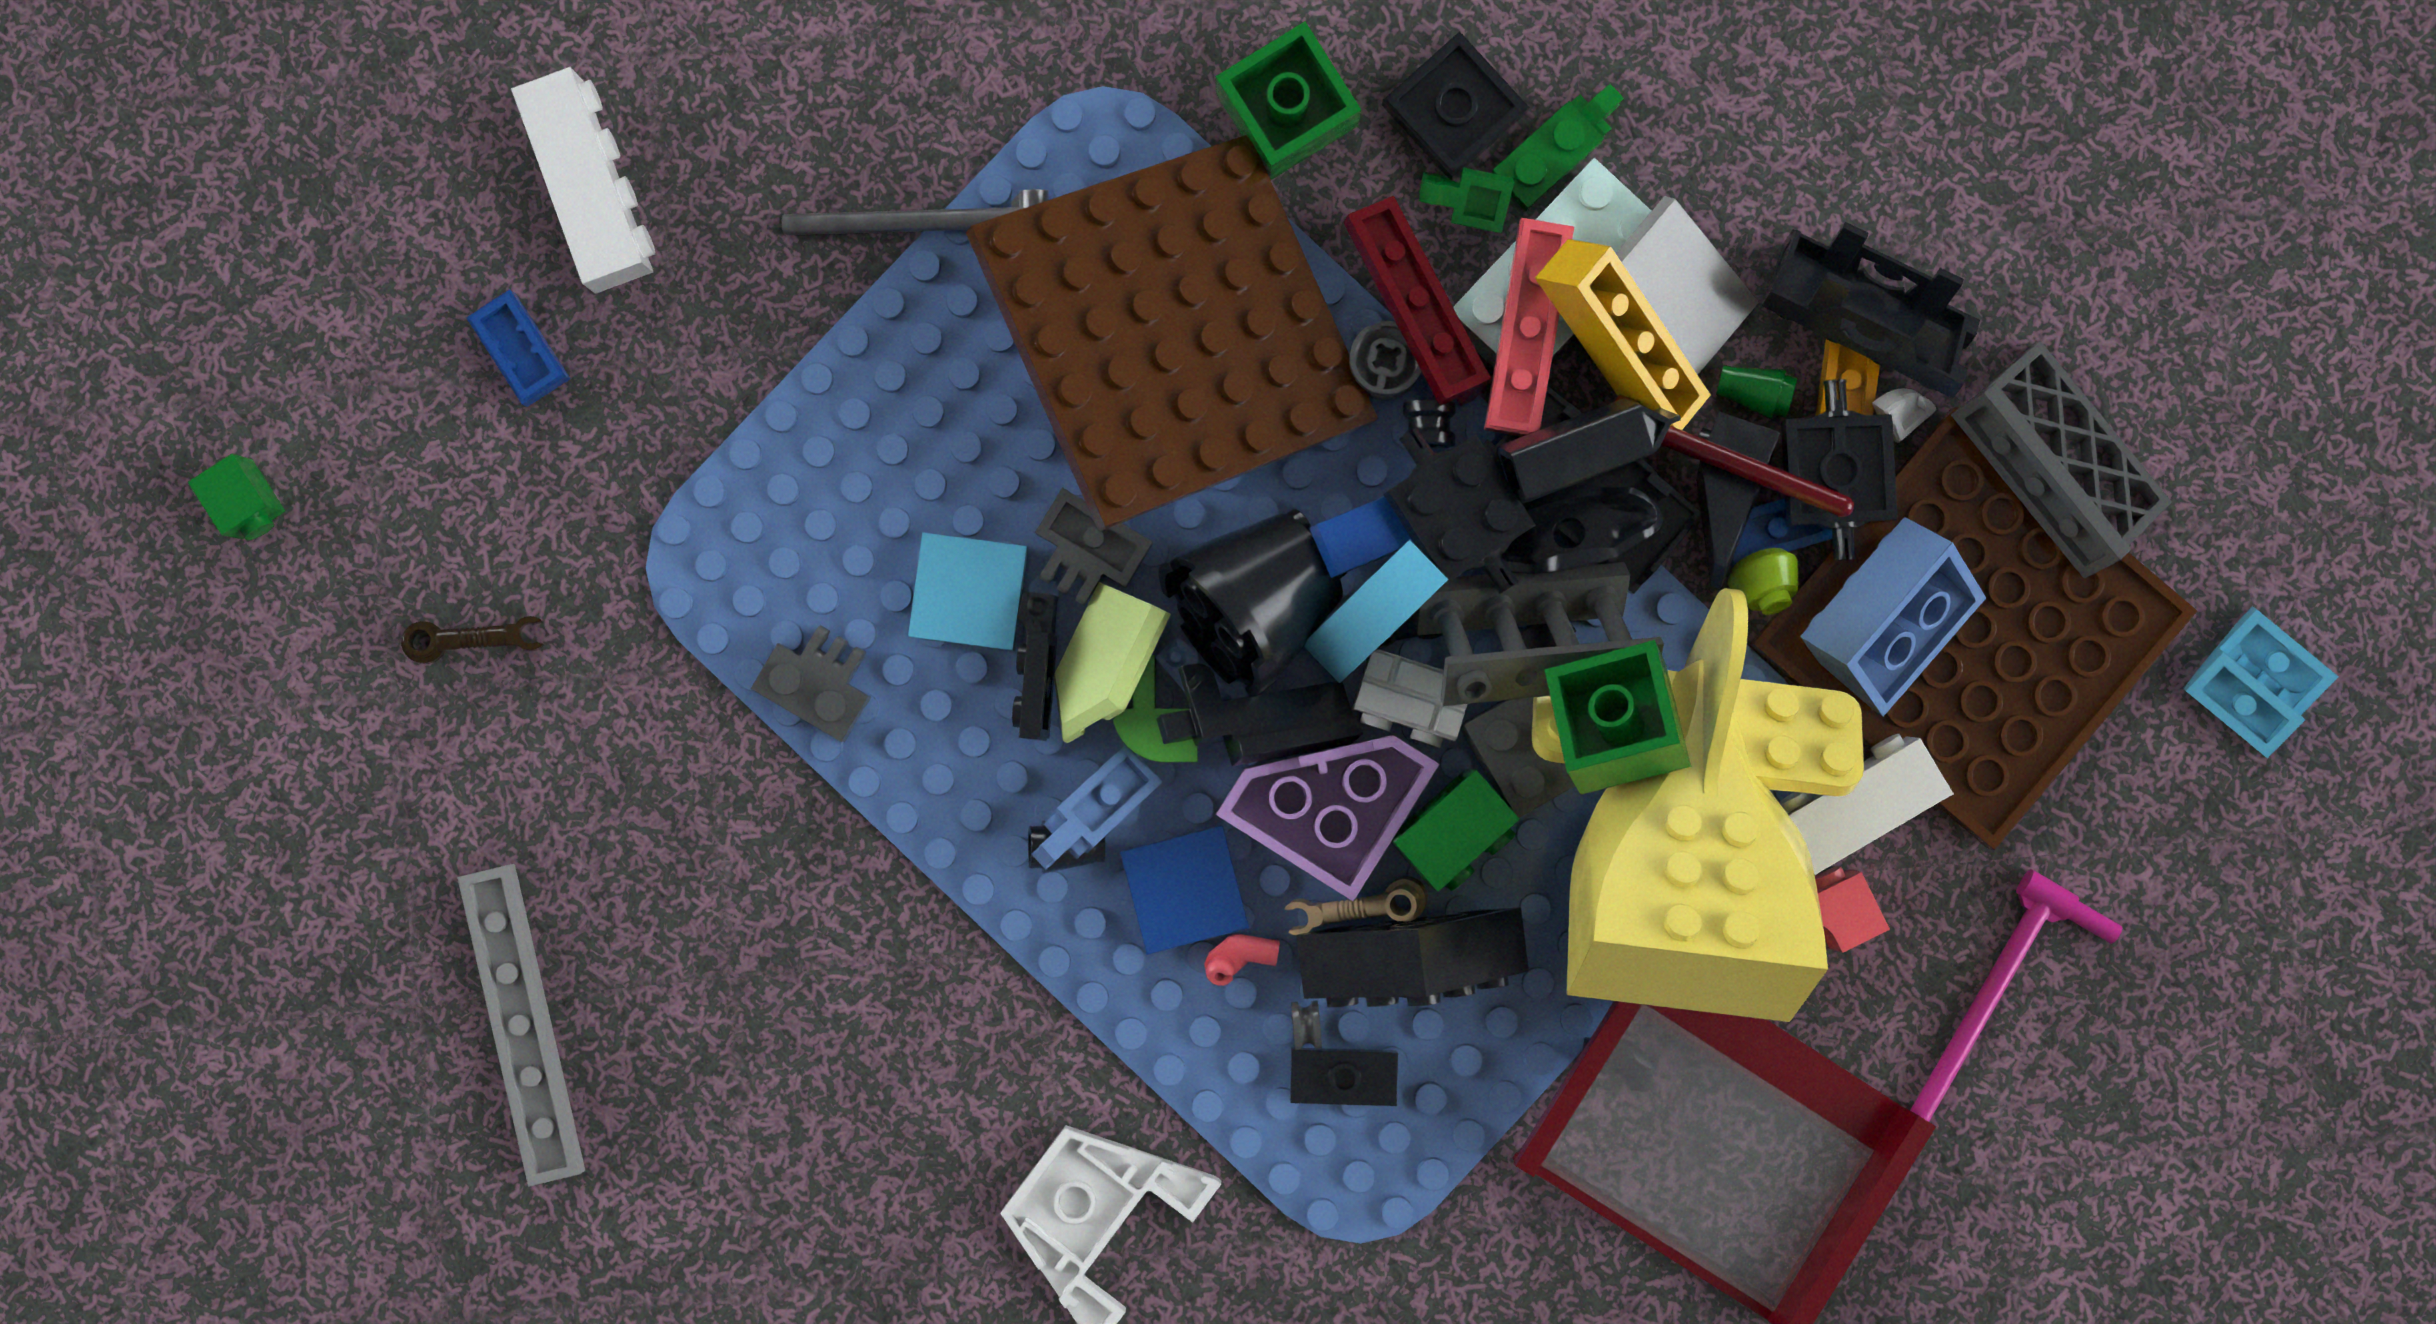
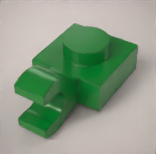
[1419,167,1514,234]

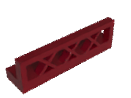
[1344,195,1491,406]

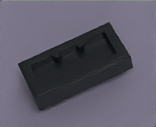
[1290,1047,1398,1106]

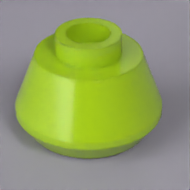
[1728,548,1798,615]

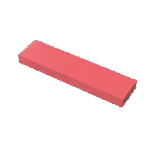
[1484,218,1574,437]

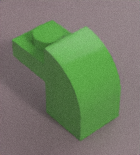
[1113,655,1198,762]

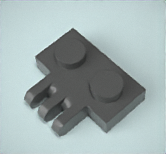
[1035,487,1153,606]
[750,625,871,742]

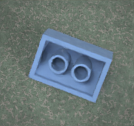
[1800,517,1986,717]

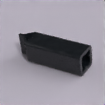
[1497,398,1681,503]

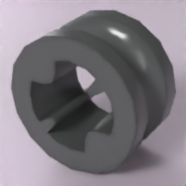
[1291,1000,1322,1050]

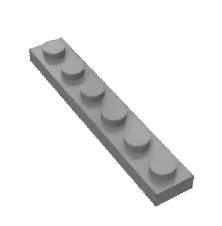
[457,864,585,1187]

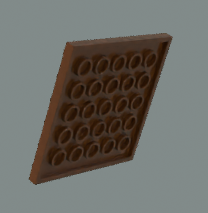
[966,135,1378,532]
[1749,406,2197,850]

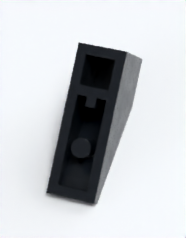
[1696,412,1780,589]

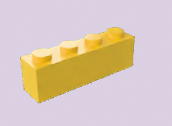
[1535,239,1711,430]

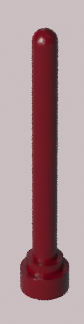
[1616,394,1854,517]

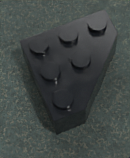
[1296,907,1529,1007]

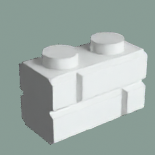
[1352,649,1468,748]

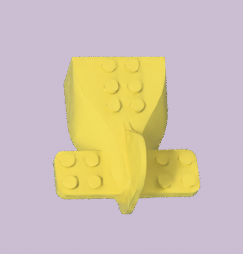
[1532,588,1864,1022]

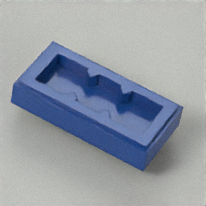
[466,289,571,407]

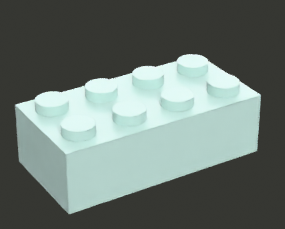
[1453,158,1652,367]

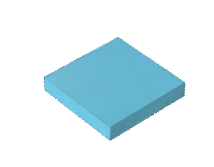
[908,532,1028,651]

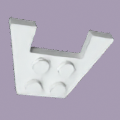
[1000,1125,1221,1324]

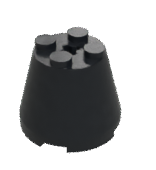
[1158,509,1347,697]

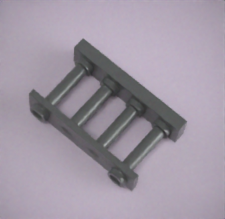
[1412,562,1664,706]

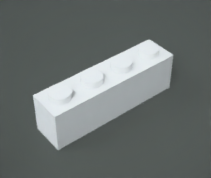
[511,67,655,294]
[1779,734,1953,875]

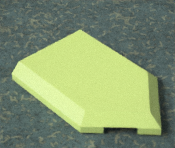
[1054,582,1171,743]

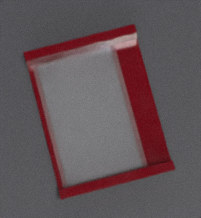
[1512,1001,1936,1324]

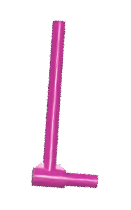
[1910,869,2122,1122]

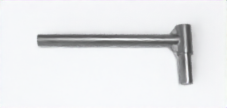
[782,189,1049,235]

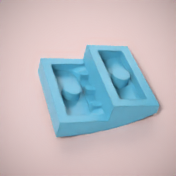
[2184,606,2339,758]

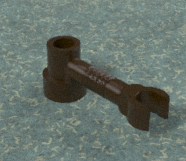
[401,616,544,664]

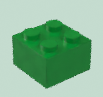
[1215,21,1361,180]
[1544,640,1691,795]
[1391,769,1520,892]

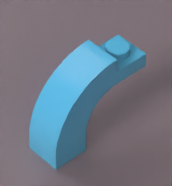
[1304,540,1448,683]

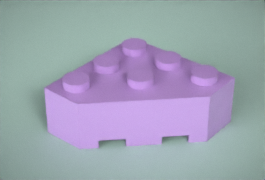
[1216,735,1439,902]

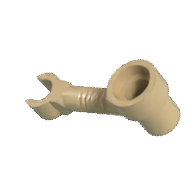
[1284,876,1428,936]

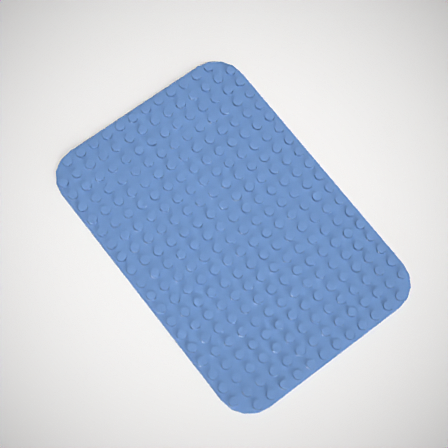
[646,86,1794,1244]

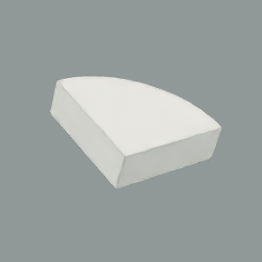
[1872,388,1937,443]

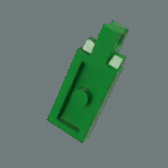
[1492,84,1624,212]

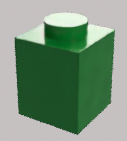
[188,453,285,540]

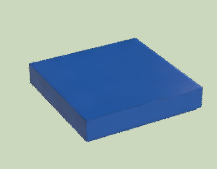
[1120,825,1249,955]

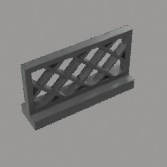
[1951,341,2172,579]

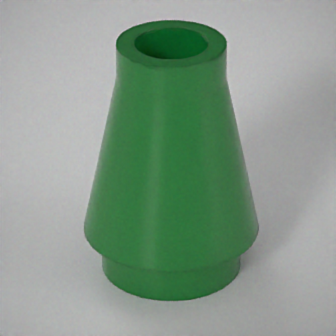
[1716,365,1798,420]

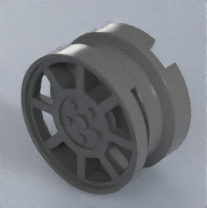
[1349,321,1421,401]

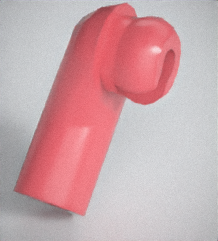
[1204,933,1280,986]

